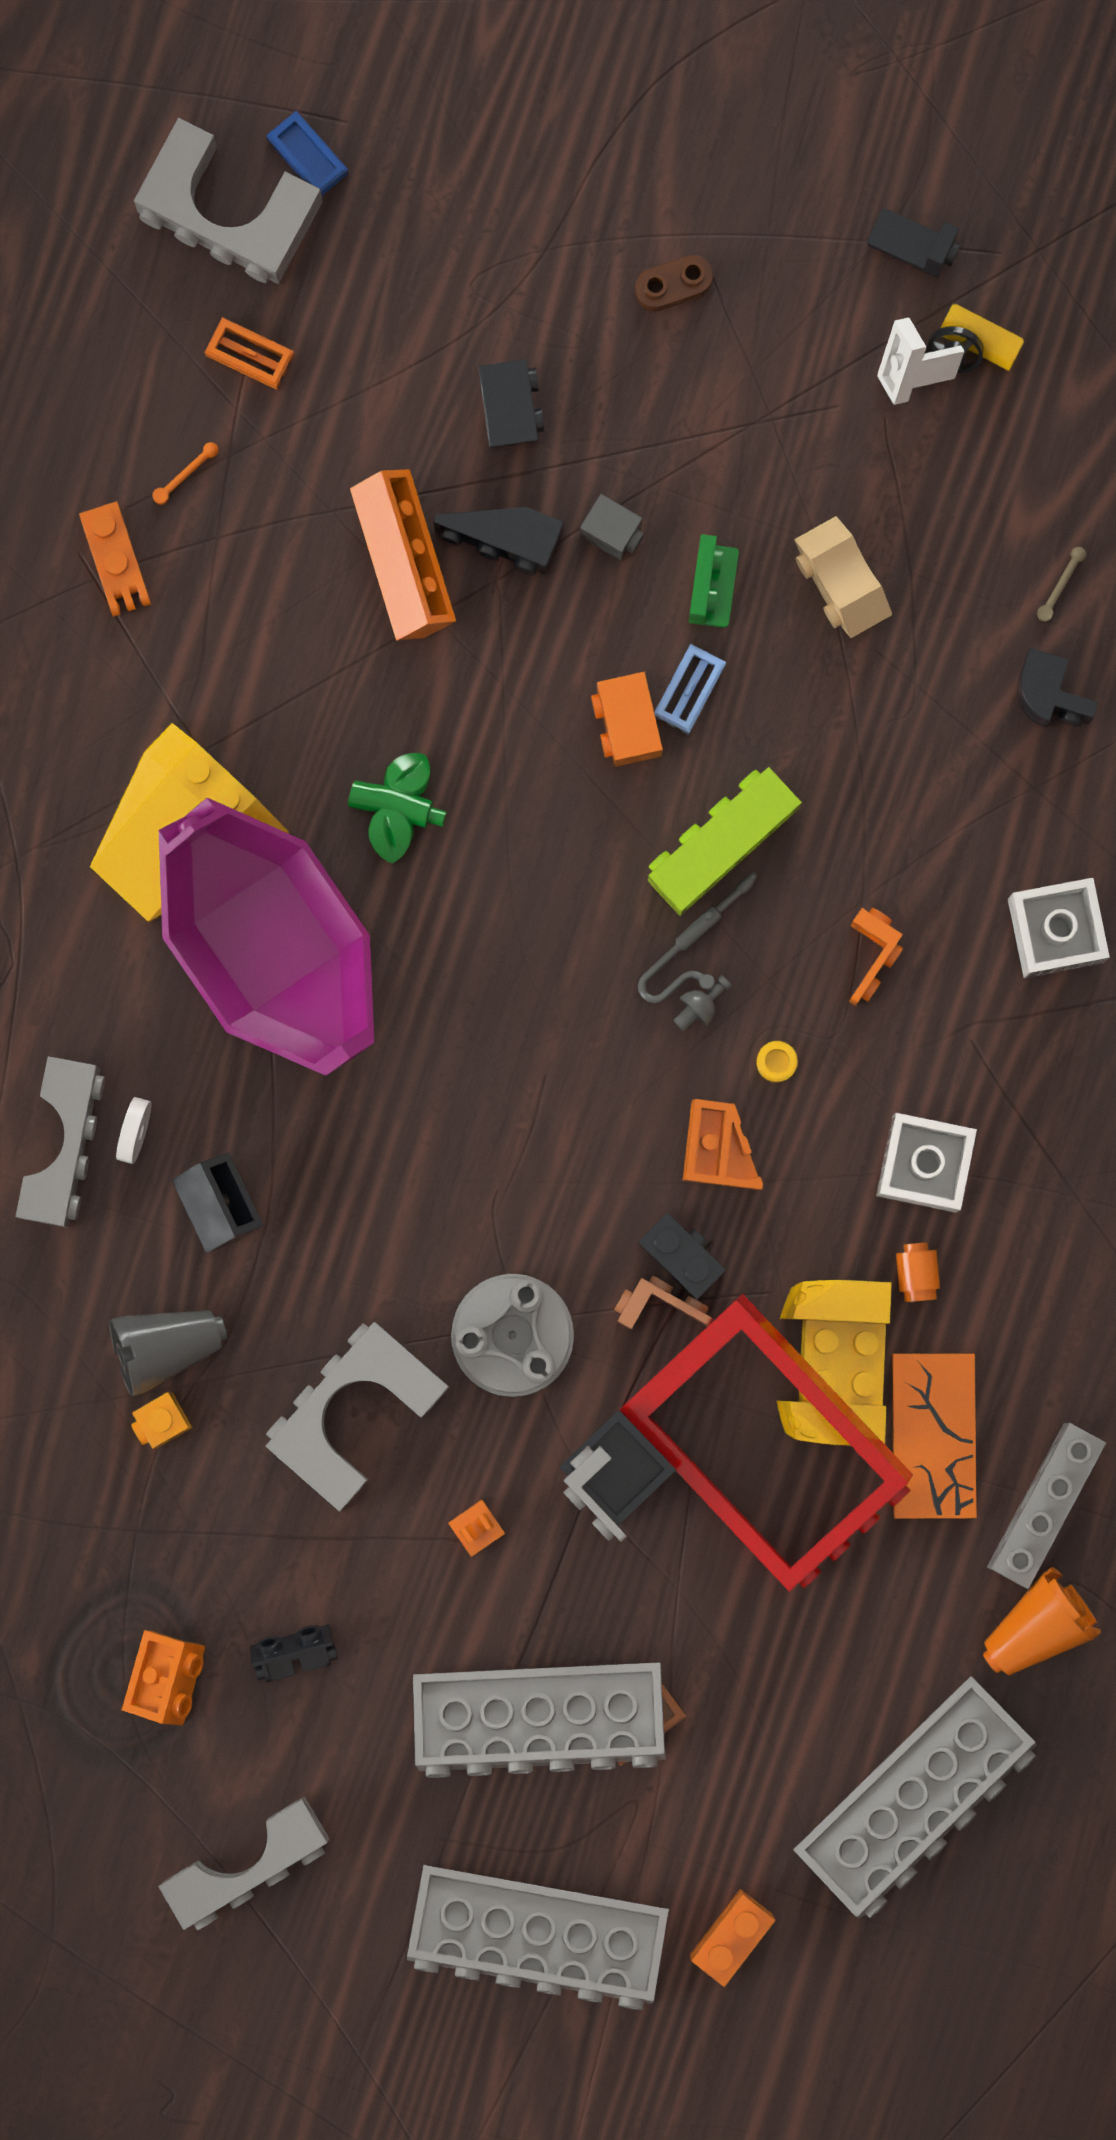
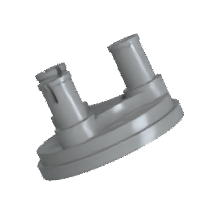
[451,1274,574,1397]

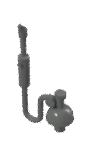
[638,872,757,1032]

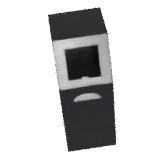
[433,507,564,576]

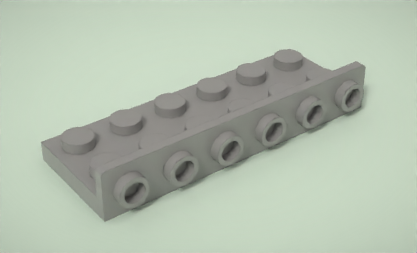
[413,1662,666,1778]
[793,1676,1037,1919]
[407,1865,669,2010]

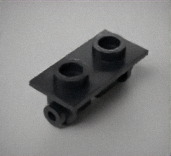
[250,1624,338,1683]

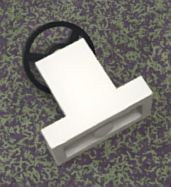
[877,318,984,405]

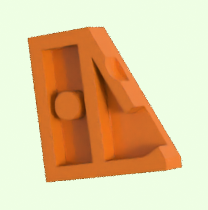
[683,1099,763,1190]

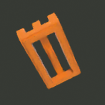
[205,317,295,390]

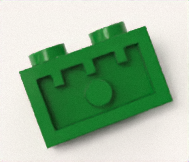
[688,534,739,628]

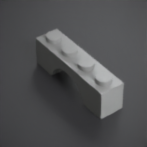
[15,1056,105,1228]
[158,1796,329,1930]

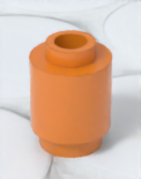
[896,1242,940,1302]

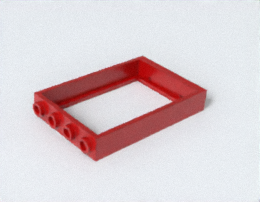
[620,1294,913,1592]

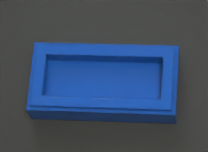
[266,111,349,196]

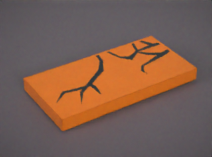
[892,1354,977,1519]

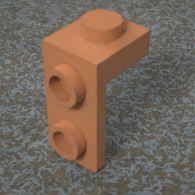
[614,1276,713,1330]

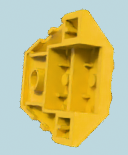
[90,723,289,922]

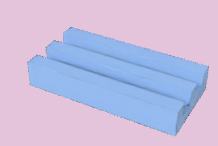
[654,644,726,735]

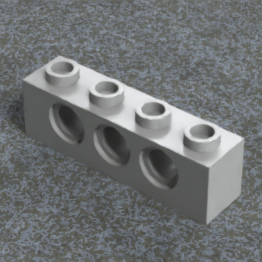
[987,1423,1106,1589]

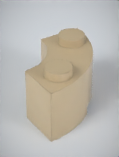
[794,516,892,638]

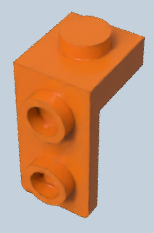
[849,908,903,1006]

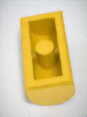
[941,304,1024,371]

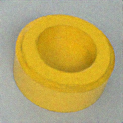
[756,1041,798,1083]

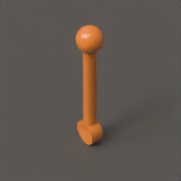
[152,442,219,505]

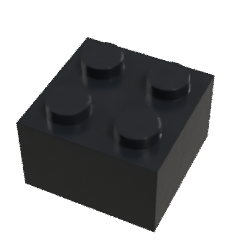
[559,1410,676,1526]

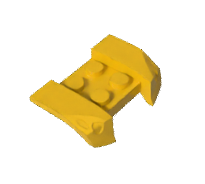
[776,1280,892,1446]

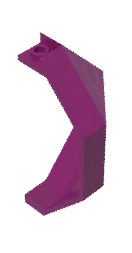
[158,798,374,1076]

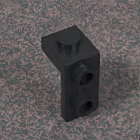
[867,208,961,278]

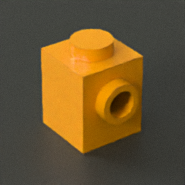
[131,1392,193,1449]

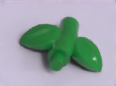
[348,753,447,863]

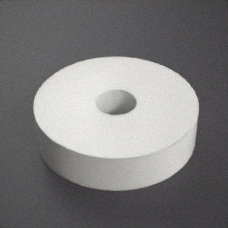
[116,1097,151,1164]

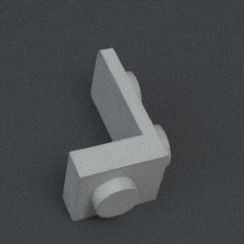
[563,1446,627,1542]

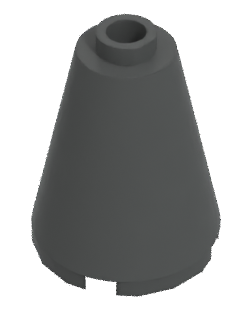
[109,1310,227,1396]

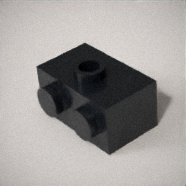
[478,359,545,449]
[172,1152,264,1254]
[638,1213,726,1300]

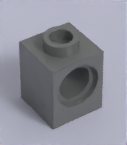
[580,494,645,561]

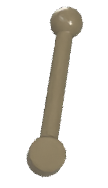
[1037,547,1086,622]

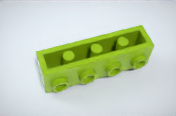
[648,767,802,916]

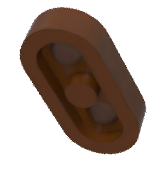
[635,255,713,311]

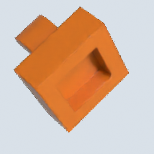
[448,1500,505,1557]

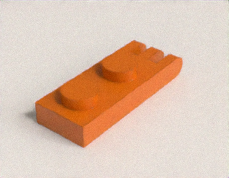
[79,501,151,617]

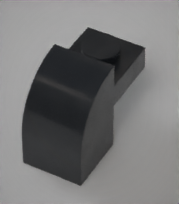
[1017,648,1098,728]

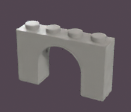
[134,117,323,284]
[265,1322,449,1512]

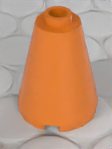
[983,1567,1101,1675]

